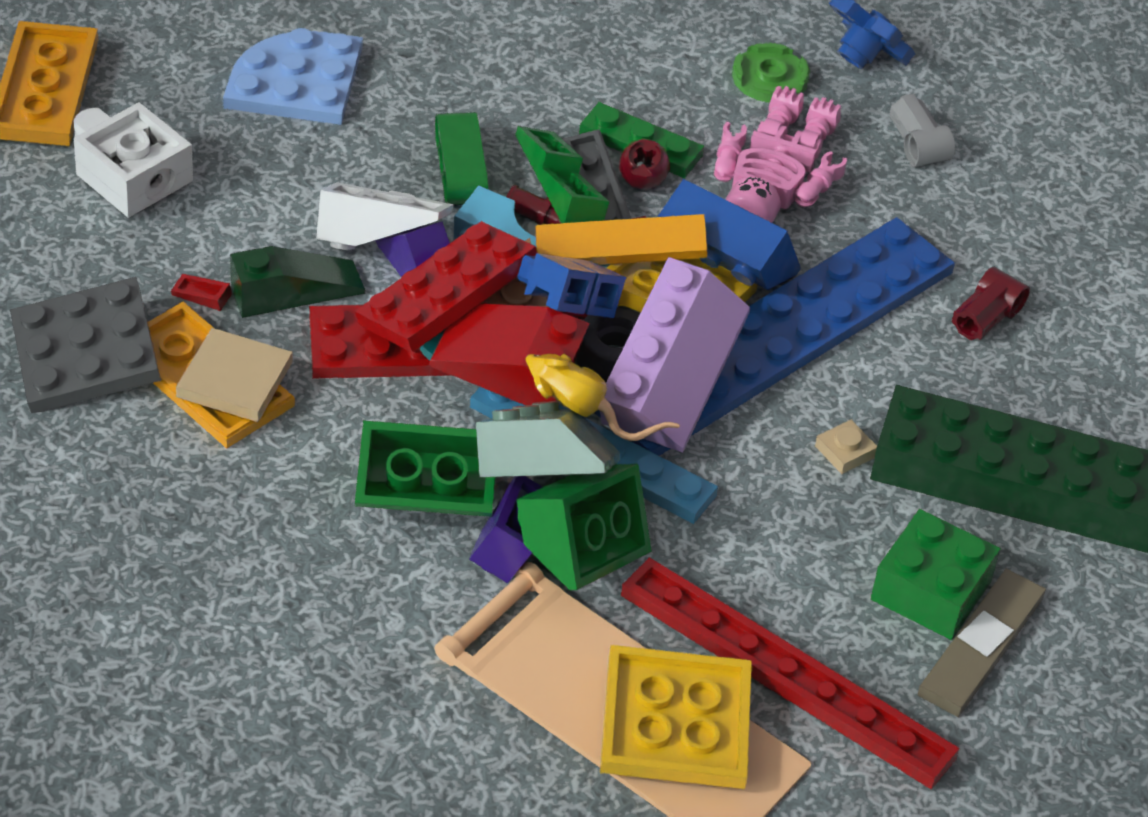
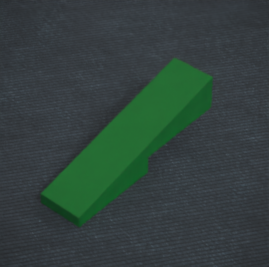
[515,126,609,223]

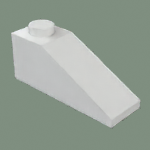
[316,182,453,250]

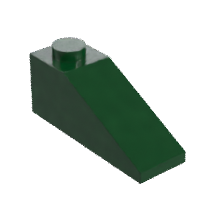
[230,246,365,318]

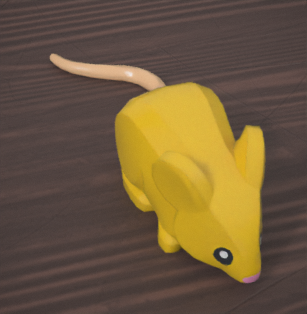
[526,354,680,441]

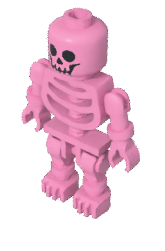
[714,86,847,223]

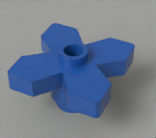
[829,0,915,69]

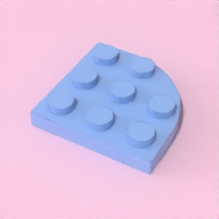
[223,28,363,125]

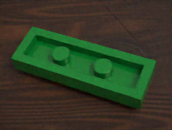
[579,102,704,179]

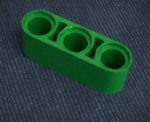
[435,112,488,205]

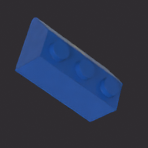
[657,179,801,290]

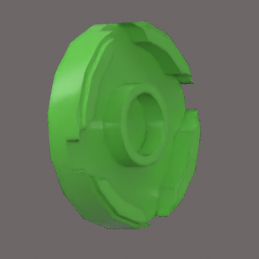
[732,43,810,103]

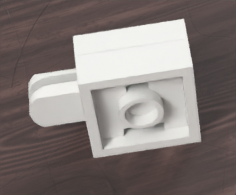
[74,102,193,218]

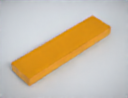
[535,214,707,265]

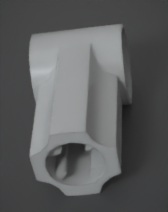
[889,94,955,167]

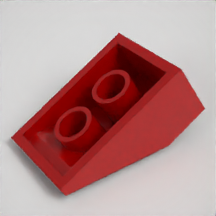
[429,304,589,405]

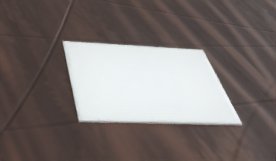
[957,610,1014,657]

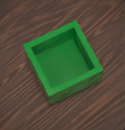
[870,508,1001,640]

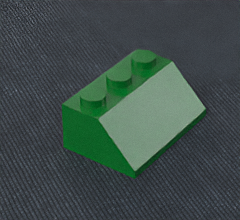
[355,420,495,517]
[517,464,652,590]

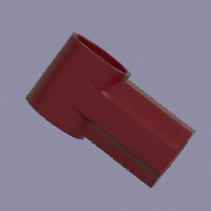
[952,266,1030,340]

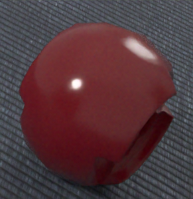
[619,139,670,191]

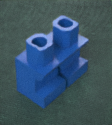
[517,253,626,318]

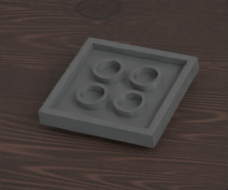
[10,277,161,413]

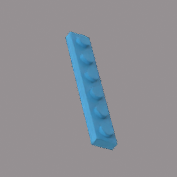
[470,387,718,524]

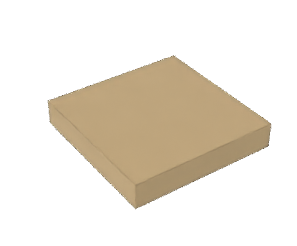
[176,328,293,422]

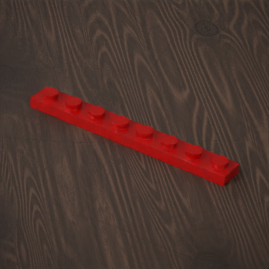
[621,557,960,790]

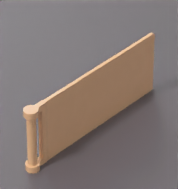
[434,562,811,817]

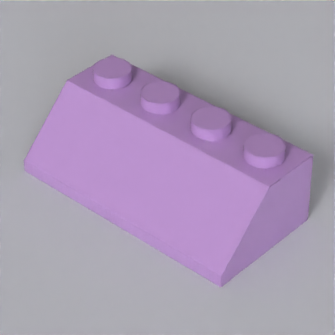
[600,257,750,453]

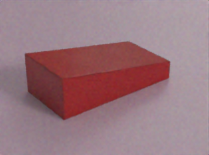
[171,274,232,311]

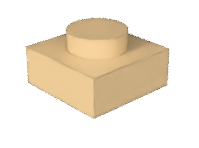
[815,419,877,474]

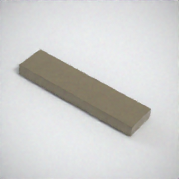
[917,568,1046,718]

